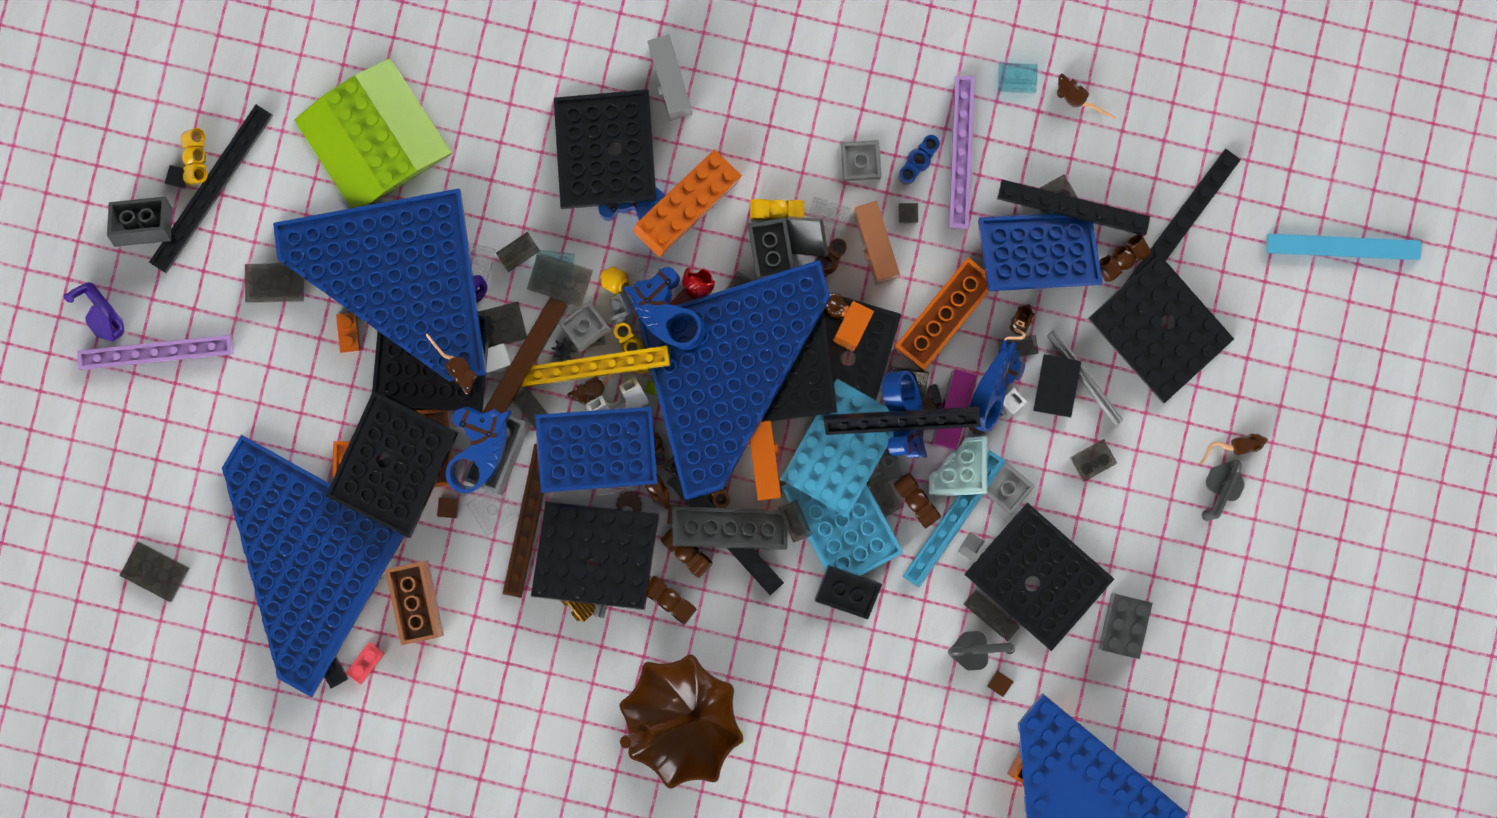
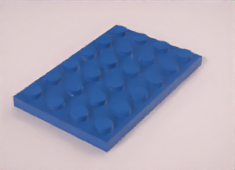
[978,214,1102,291]
[535,407,657,493]

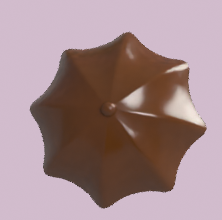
[619,654,743,789]

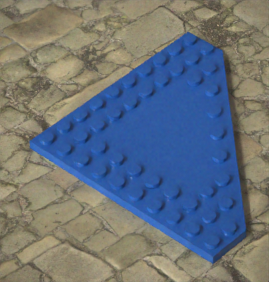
[273,188,487,381]
[637,260,831,500]
[222,435,405,697]
[1018,693,1188,818]

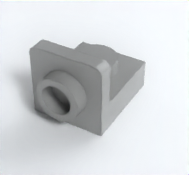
[608,292,633,324]
[1000,388,1027,421]

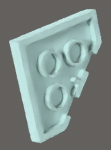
[929,436,987,497]

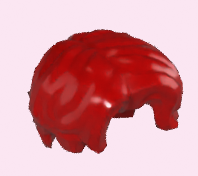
[682,267,715,298]

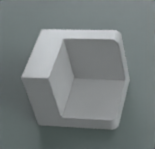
[958,533,988,562]

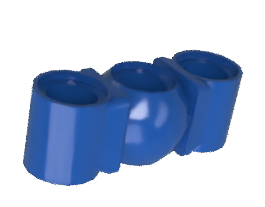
[898,135,940,185]

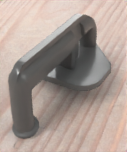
[1201,460,1245,521]
[948,631,1015,671]

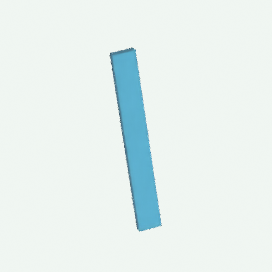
[1266,234,1421,260]
[903,450,1006,588]

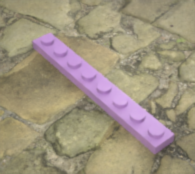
[949,76,975,229]
[77,335,233,370]

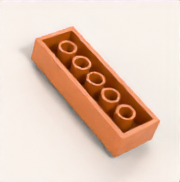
[633,149,742,258]
[893,257,989,372]

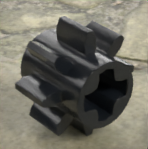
[551,338,576,361]

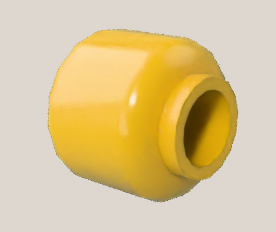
[600,266,630,294]

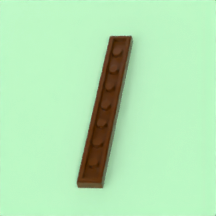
[483,297,568,414]
[502,444,544,598]

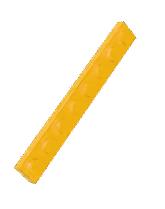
[521,346,671,388]

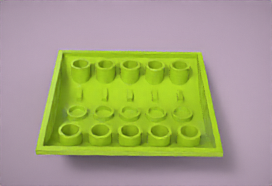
[294,58,452,208]

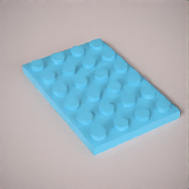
[780,379,894,517]
[781,484,903,576]

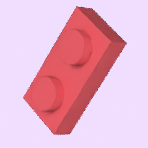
[346,642,385,685]

